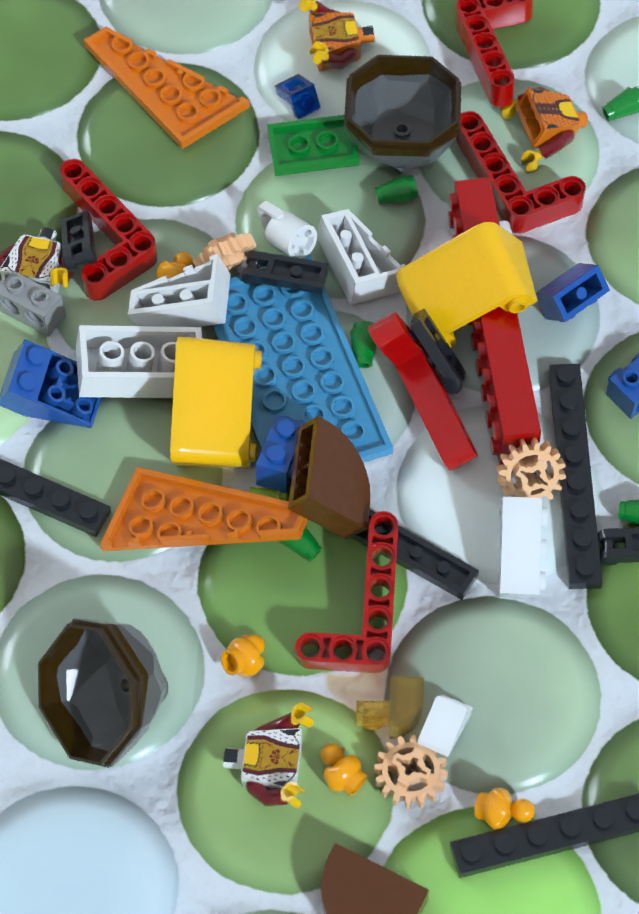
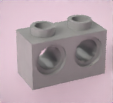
[0,270,66,337]

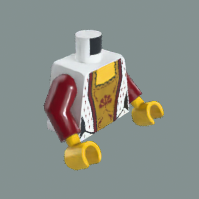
[0,227,74,294]
[223,703,314,808]

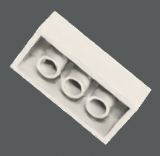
[76,325,202,398]

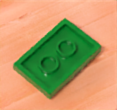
[267,115,360,176]

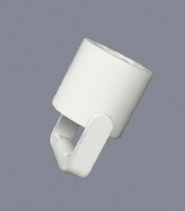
[257,201,317,259]

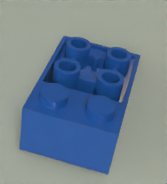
[0,339,101,428]

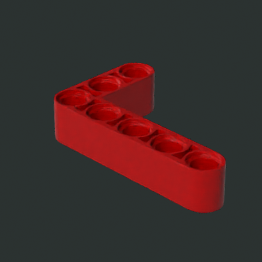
[456,0,533,108]
[456,111,586,234]
[60,159,158,301]
[367,311,478,471]
[295,511,398,673]

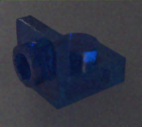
[275,74,321,119]

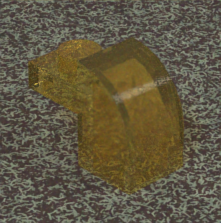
[356,676,424,739]

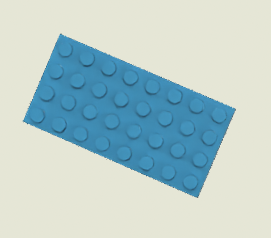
[211,255,393,486]

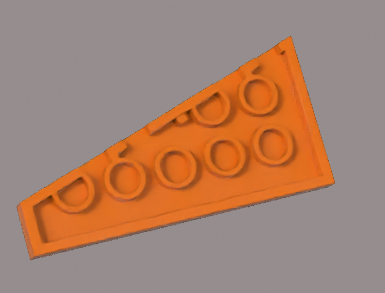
[84,27,250,149]
[100,467,308,551]

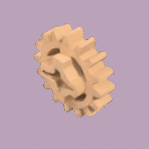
[193,232,257,271]
[496,438,566,500]
[374,735,448,810]

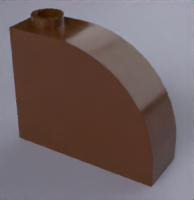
[288,416,371,539]
[321,843,429,914]

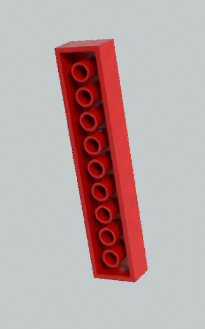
[448,177,541,465]

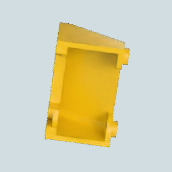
[396,222,538,348]
[170,337,262,469]

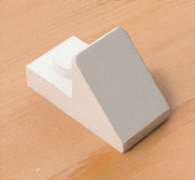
[417,695,473,757]

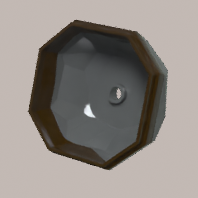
[344,55,462,168]
[38,618,168,768]

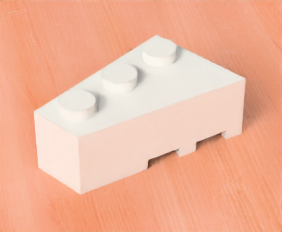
[317,209,406,305]
[128,253,231,327]
[498,497,548,599]

